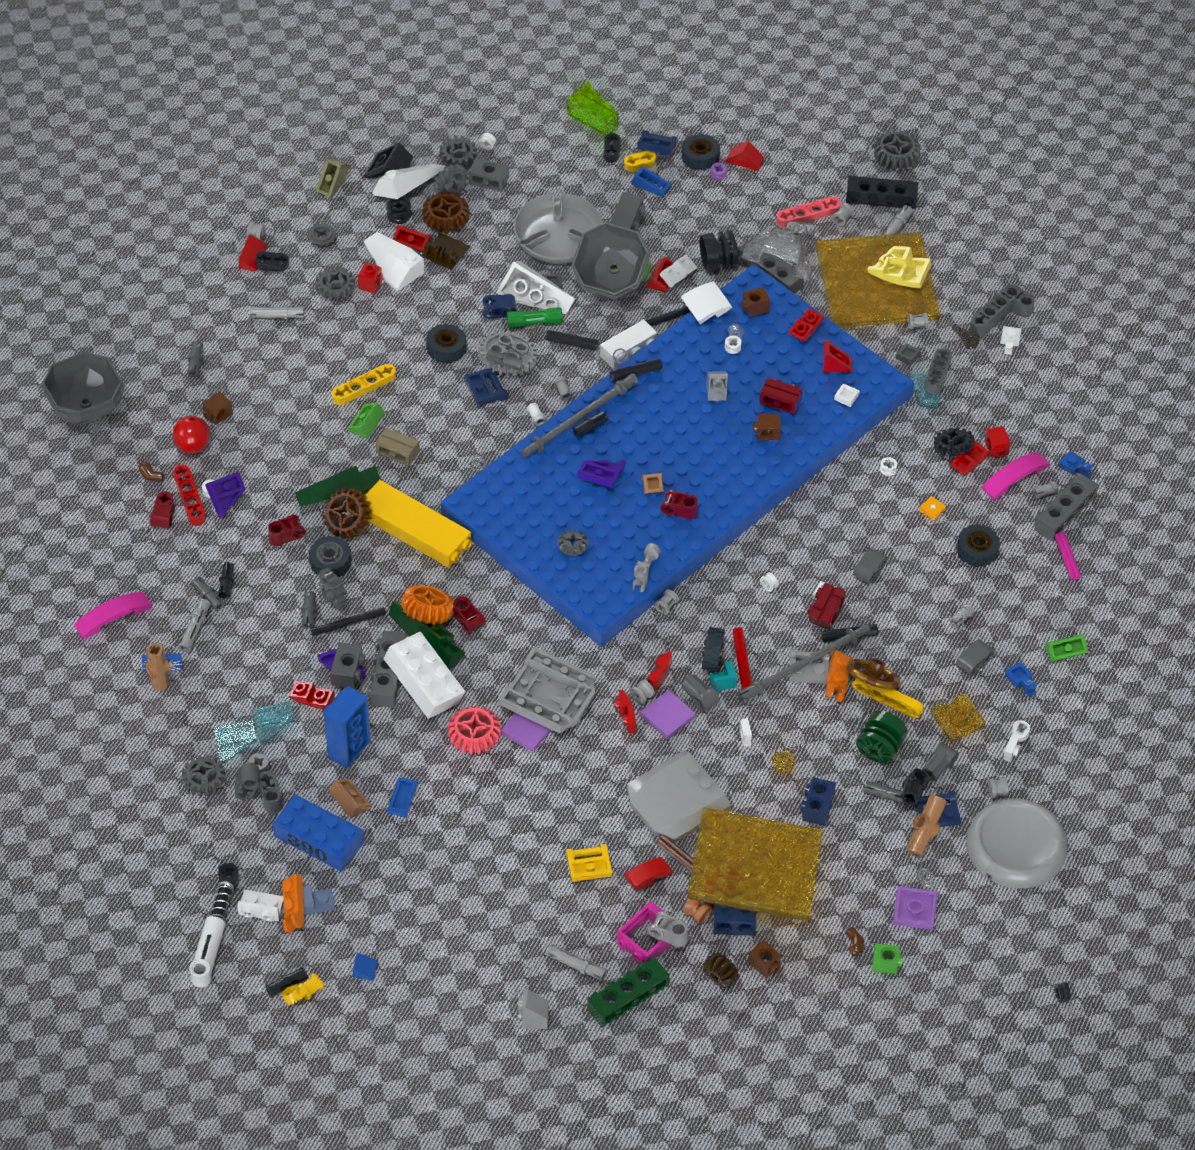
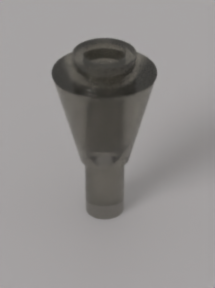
[952,324,980,350]

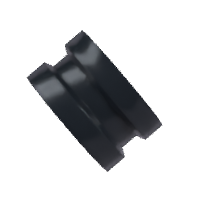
[386,197,411,224]

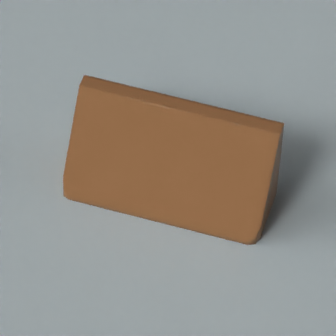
[329,778,371,818]

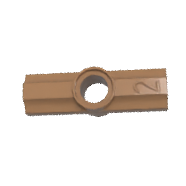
[145,643,171,691]
[906,794,947,857]

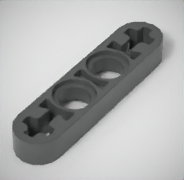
[924,348,952,393]

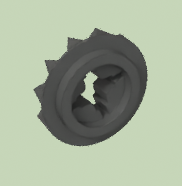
[308,223,336,247]
[558,529,588,556]

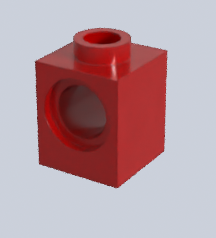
[358,262,382,294]
[984,426,1010,458]

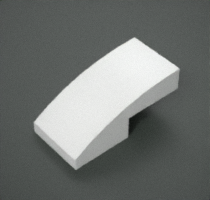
[659,255,698,288]

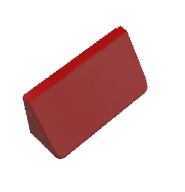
[393,225,433,253]
[239,235,267,272]
[646,256,674,292]

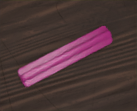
[1055,532,1081,581]

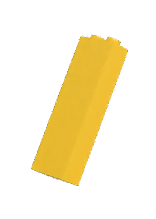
[357,480,472,568]

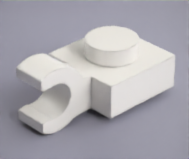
[1000,326,1021,355]
[1003,726,1028,763]

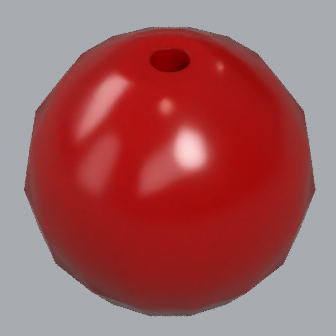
[172,416,211,454]

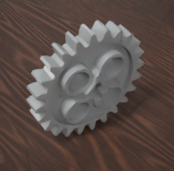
[478,330,538,377]

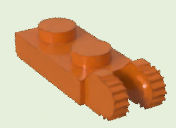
[825,650,852,702]
[282,874,304,933]

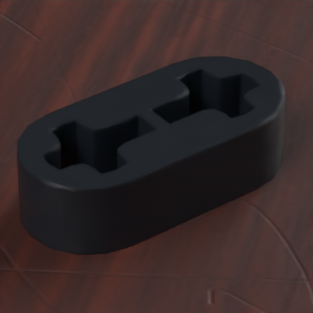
[604,133,620,163]
[255,252,289,271]

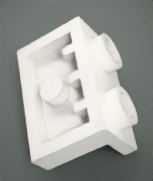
[237,890,284,921]

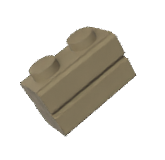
[376,428,420,466]

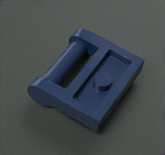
[637,130,678,156]
[464,368,509,406]
[915,790,961,827]

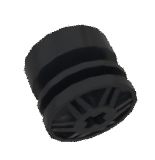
[699,230,738,271]

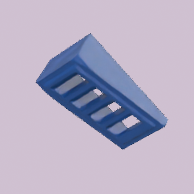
[631,166,672,197]

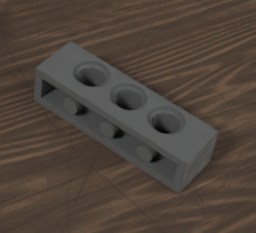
[738,237,804,294]
[1034,473,1098,541]
[367,631,406,708]

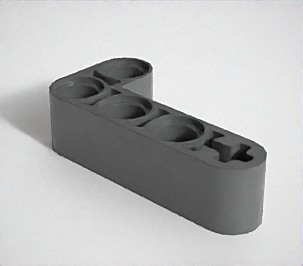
[969,284,1035,338]

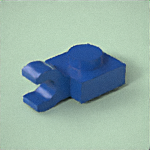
[1058,451,1093,478]
[1005,662,1037,697]

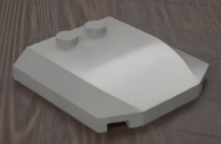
[498,647,595,733]
[627,750,731,843]

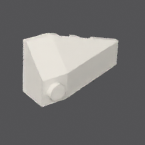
[373,164,445,199]
[364,232,424,291]
[496,261,576,314]

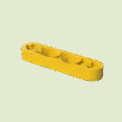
[332,364,396,405]
[852,678,924,718]

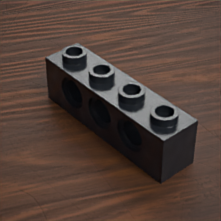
[846,175,919,209]

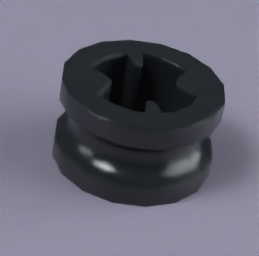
[1055,982,1071,1003]

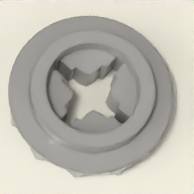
[786,221,815,234]

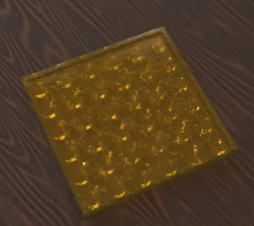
[815,232,940,328]
[687,807,823,922]

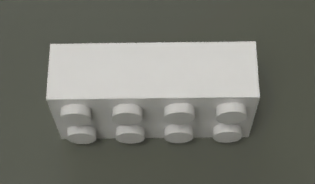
[384,631,465,719]

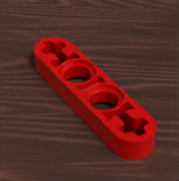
[173,465,206,526]

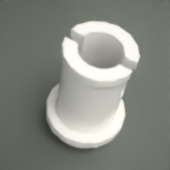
[527,403,546,426]

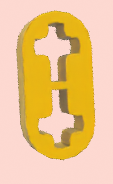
[624,151,656,172]

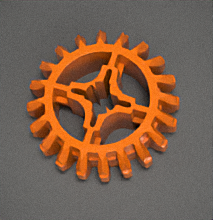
[401,584,453,625]

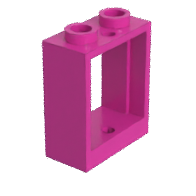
[617,901,681,963]

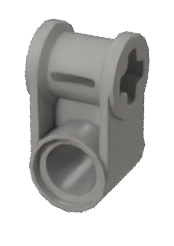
[647,912,688,947]

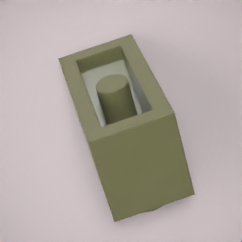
[315,158,350,198]

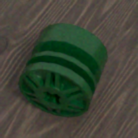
[856,711,908,764]

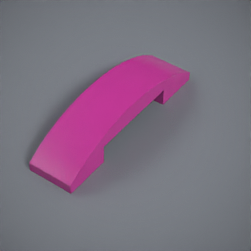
[981,452,1051,500]
[74,592,153,640]

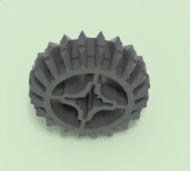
[874,129,921,171]

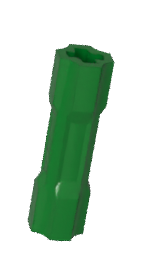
[507,307,563,328]

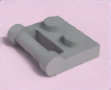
[789,649,829,684]

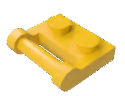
[566,844,612,882]

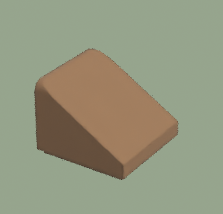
[642,473,664,494]

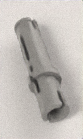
[878,205,913,249]
[249,305,305,320]
[179,599,211,652]
[546,944,607,982]

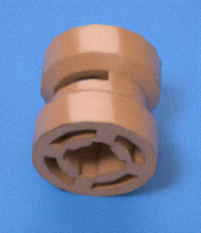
[683,896,712,925]

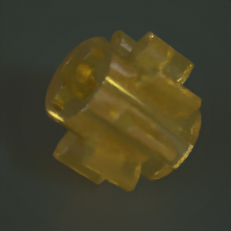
[770,748,797,775]

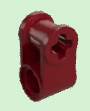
[660,490,698,519]
[150,492,175,529]
[268,515,306,546]
[453,596,486,634]

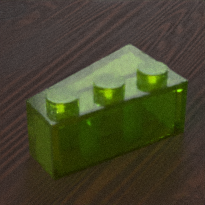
[567,81,618,136]

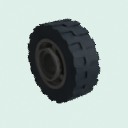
[309,536,352,577]

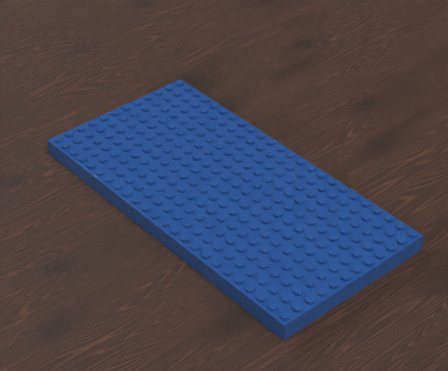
[441,264,914,647]

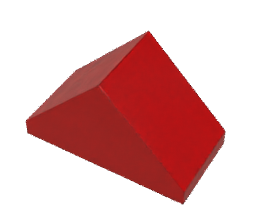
[726,140,764,171]
[822,340,852,373]

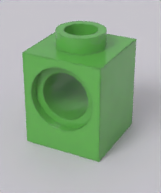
[872,943,903,974]

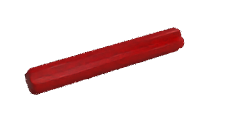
[733,627,752,690]

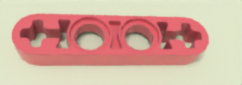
[776,197,841,228]

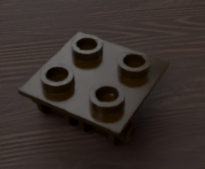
[421,233,470,270]

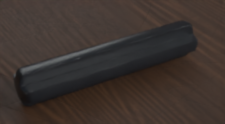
[545,330,599,350]
[609,359,663,382]
[821,624,878,642]

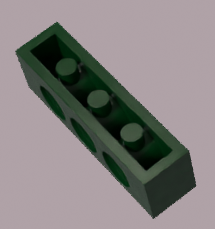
[587,957,670,1028]

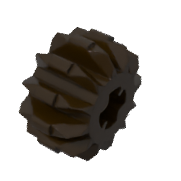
[703,952,739,988]

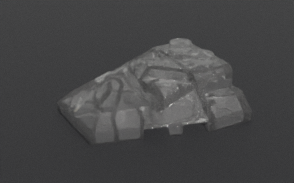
[742,225,813,282]

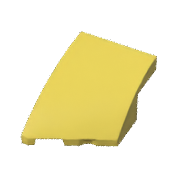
[867,246,931,288]

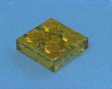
[931,693,986,742]

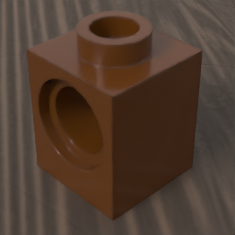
[741,287,770,317]
[202,391,233,425]
[753,414,781,440]
[748,940,781,978]

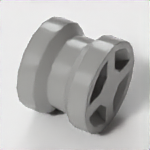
[246,221,266,241]
[630,680,655,705]
[249,753,269,774]
[988,777,1008,799]

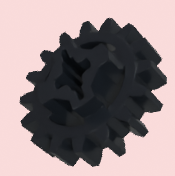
[934,427,974,457]

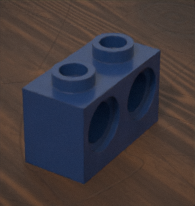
[800,777,836,826]
[713,904,756,936]

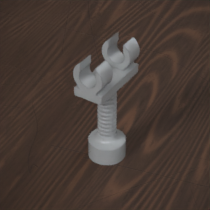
[632,543,661,592]

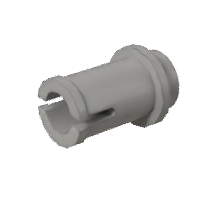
[554,376,572,401]
[1033,481,1058,499]
[950,604,974,627]

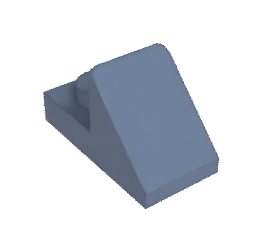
[303,884,335,916]

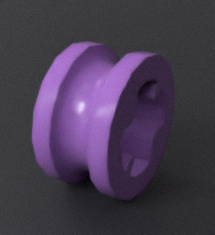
[711,163,727,180]

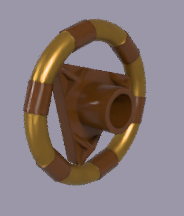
[846,658,901,690]

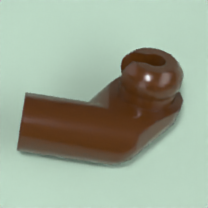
[139,462,164,481]
[845,927,865,956]

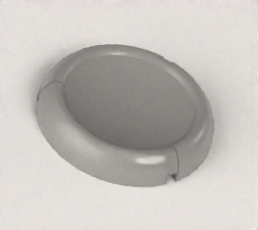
[514,193,603,264]
[966,799,1068,889]

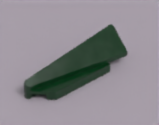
[295,465,382,506]
[389,601,465,670]

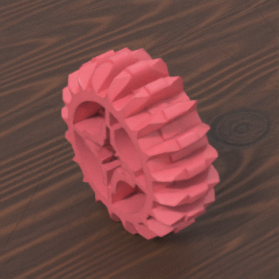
[448,704,501,755]

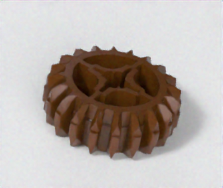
[422,192,470,234]
[322,488,373,539]

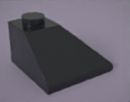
[364,142,413,178]

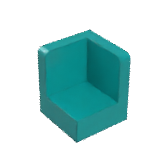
[709,661,737,692]

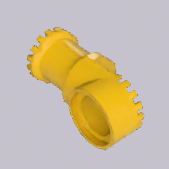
[281,973,325,1005]

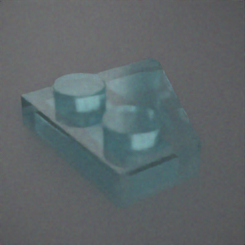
[909,371,944,409]
[251,701,295,745]
[213,720,257,764]

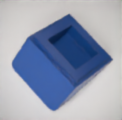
[353,953,378,981]

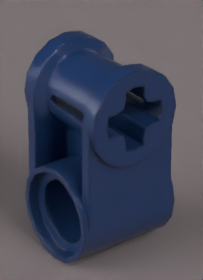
[482,294,517,319]

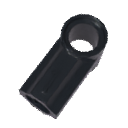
[901,768,928,806]

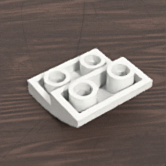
[681,282,732,324]

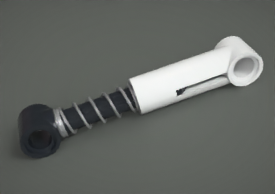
[189,863,240,987]

